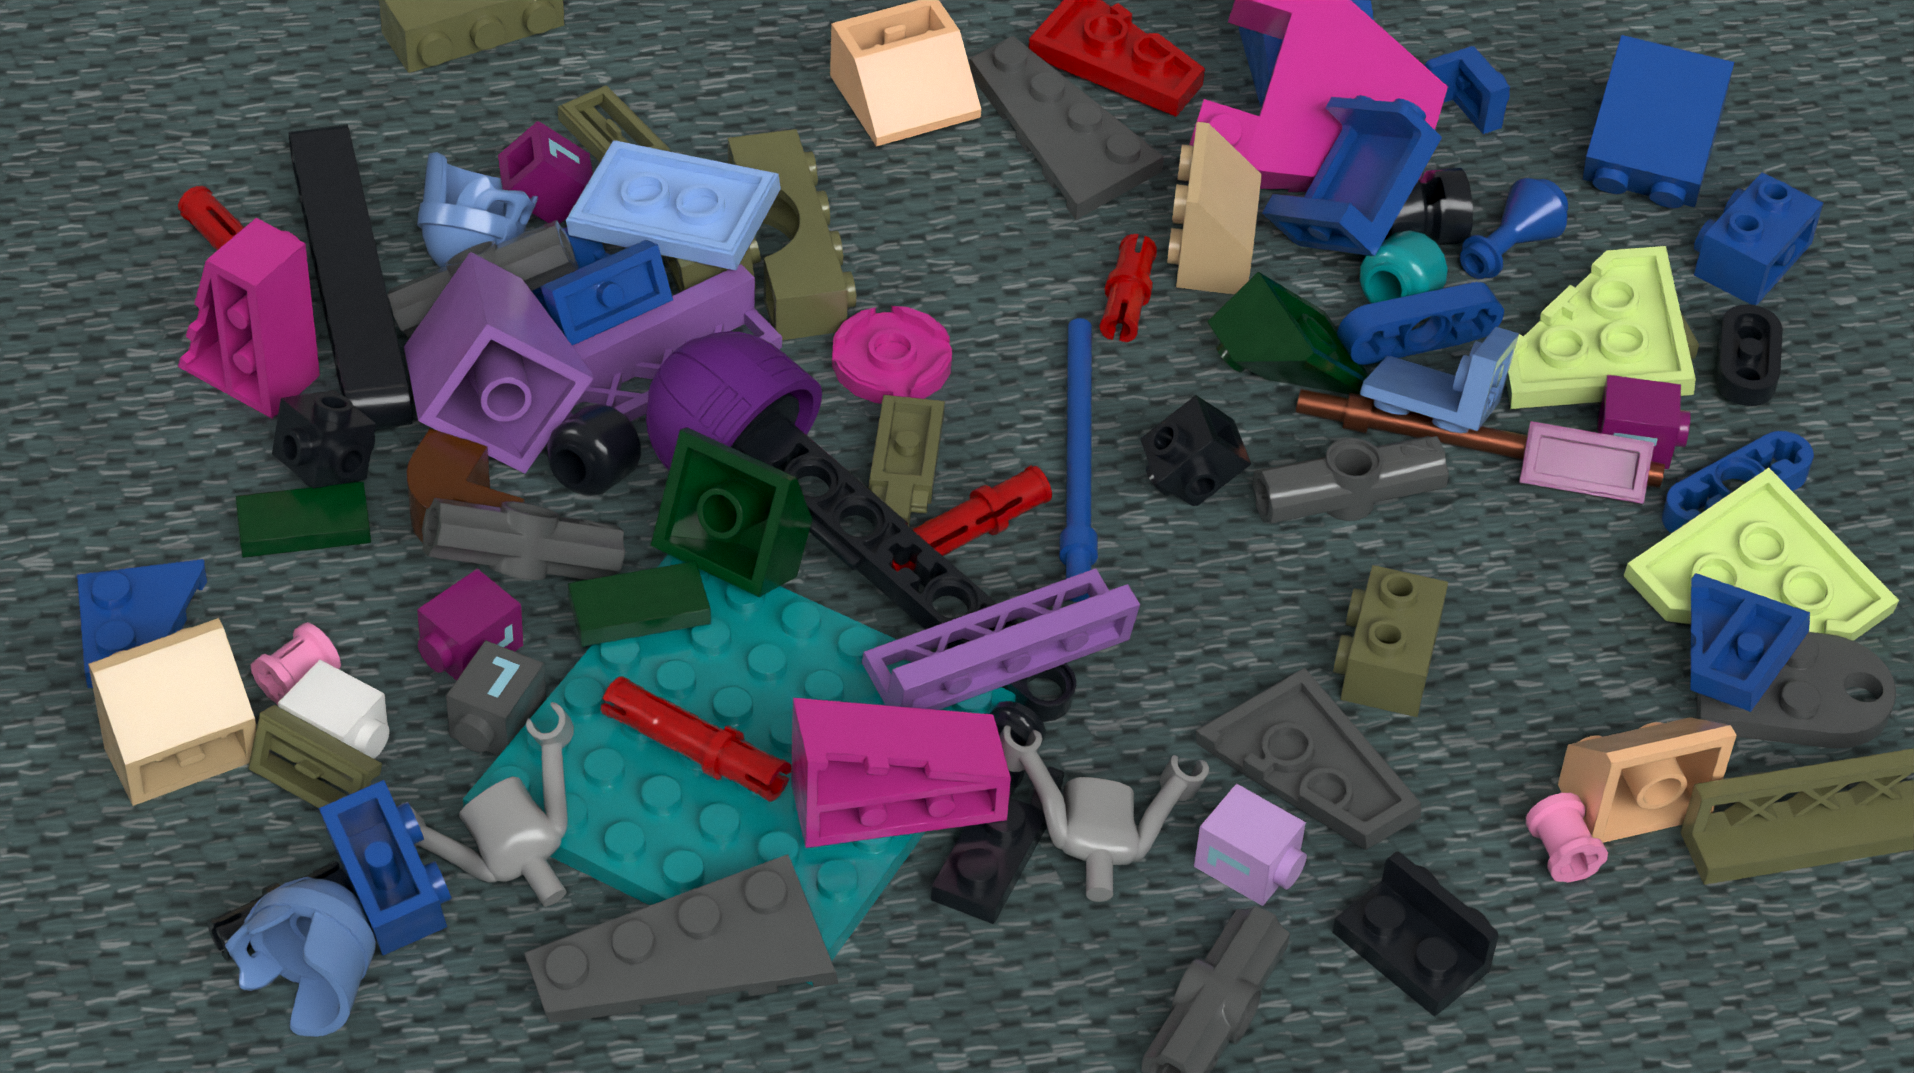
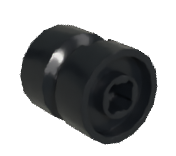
[1384,168,1473,245]

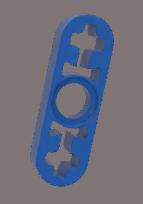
[1337,282,1504,365]
[1662,431,1814,533]

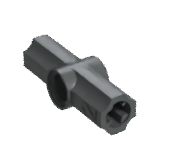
[387,220,578,339]
[1252,436,1449,523]
[422,497,625,580]
[1141,906,1290,1073]

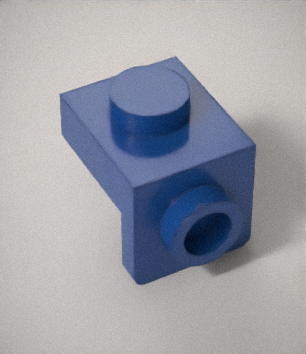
[1425,46,1510,134]

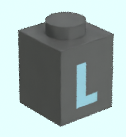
[446,640,546,756]

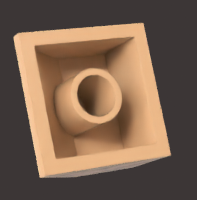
[1558,717,1737,843]

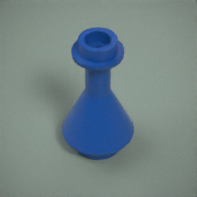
[1460,178,1568,279]

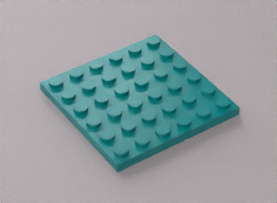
[463,554,1016,986]

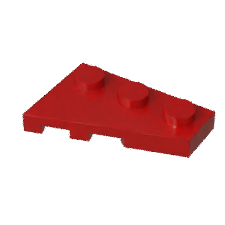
[1028,0,1205,117]

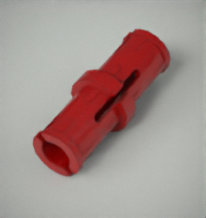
[1100,234,1157,342]

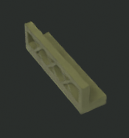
[1680,748,1914,885]

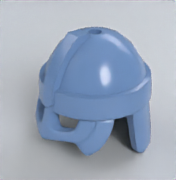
[417,152,538,268]
[225,876,376,1037]

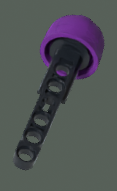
[646,331,1077,722]

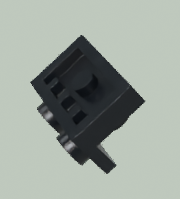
[1332,851,1499,1017]

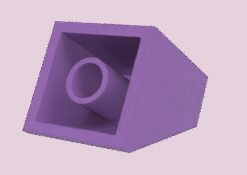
[404,252,594,474]

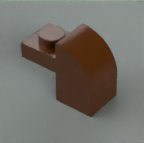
[407,429,525,543]

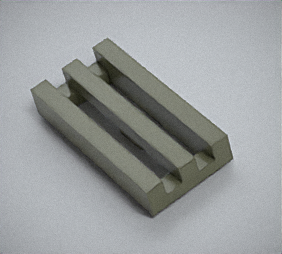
[558,85,670,162]
[248,705,382,808]

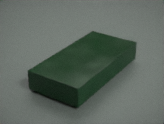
[236,482,371,558]
[568,561,711,647]

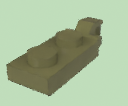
[869,395,945,527]

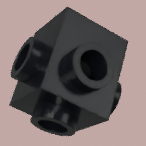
[272,390,376,489]
[1140,395,1251,507]

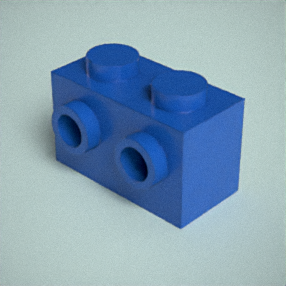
[1694,172,1823,305]
[319,780,452,956]

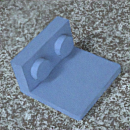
[1360,327,1519,433]

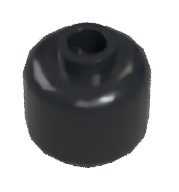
[547,404,641,496]

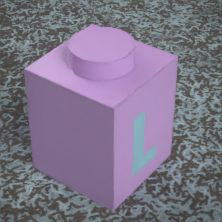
[1194,783,1307,906]

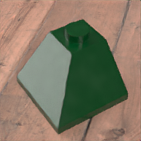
[1207,272,1369,395]
[650,427,812,597]

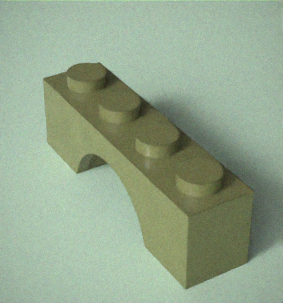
[728,129,857,340]

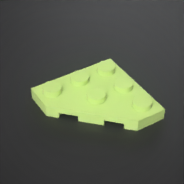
[1506,246,1696,409]
[1624,467,1899,641]

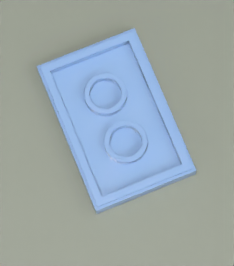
[566,140,781,271]

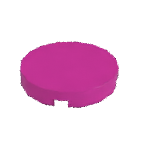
[832,306,952,404]

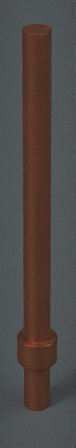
[1296,389,1665,488]

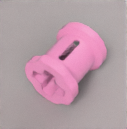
[251,622,341,705]
[1525,793,1608,883]

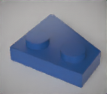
[77,559,207,688]
[1690,573,1810,712]

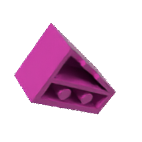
[178,218,320,418]
[791,698,1011,848]

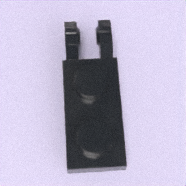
[931,766,1064,924]

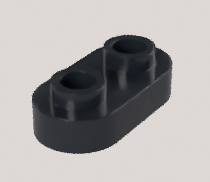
[1715,304,1783,406]

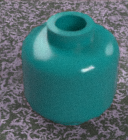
[1359,230,1448,304]

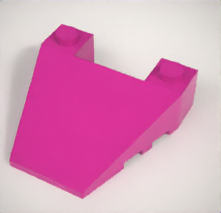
[1189,0,1448,192]

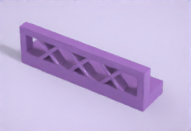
[563,264,782,422]
[862,568,1140,710]

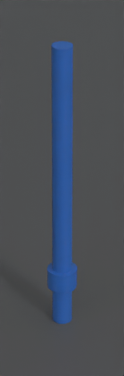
[1059,318,1098,602]

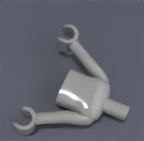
[402,702,574,907]
[999,725,1209,902]

